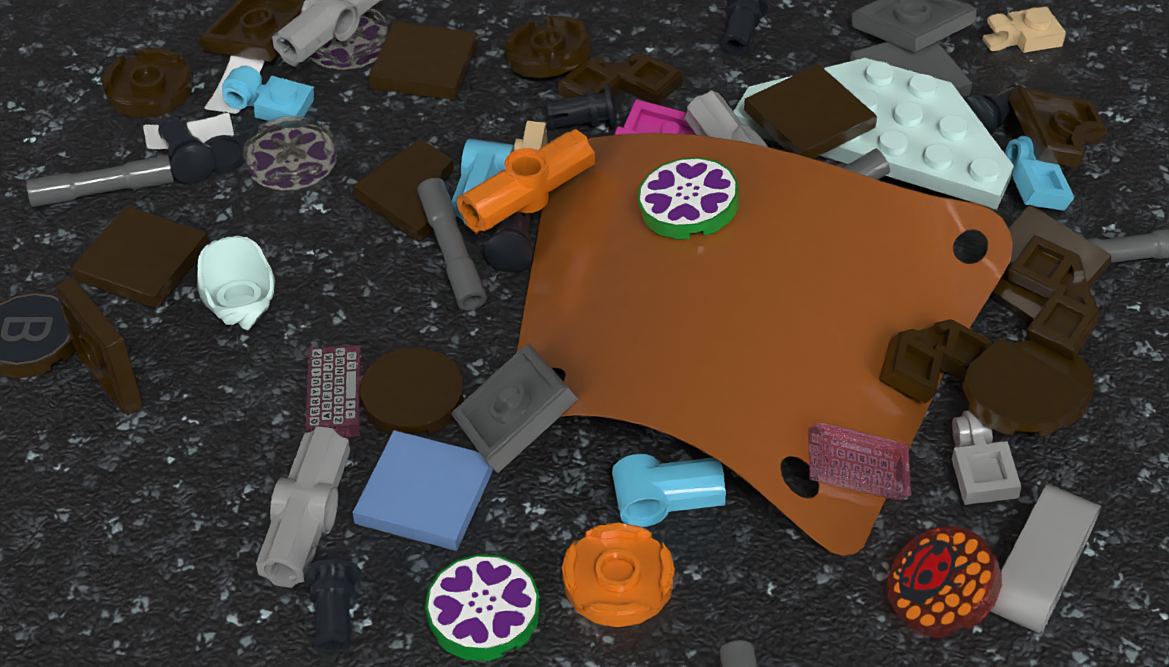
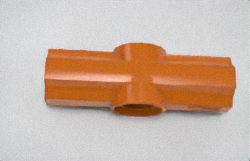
[457,129,595,233]

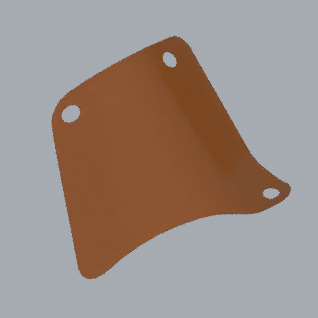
[517,133,1013,556]

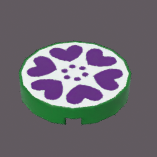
[637,157,739,239]
[425,554,540,661]

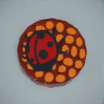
[888,526,1002,638]

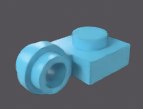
[1005,136,1075,211]

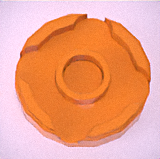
[562,523,675,627]

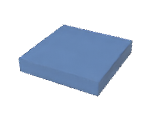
[353,430,494,551]

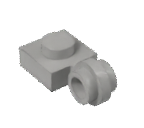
[952,410,1021,505]

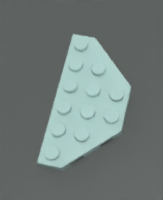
[734,58,1014,210]

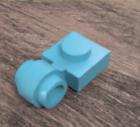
[222,66,314,129]

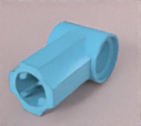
[452,138,514,224]
[612,454,726,527]

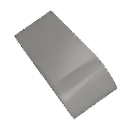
[986,484,1101,634]

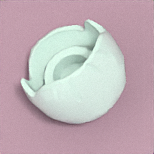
[197,236,275,330]

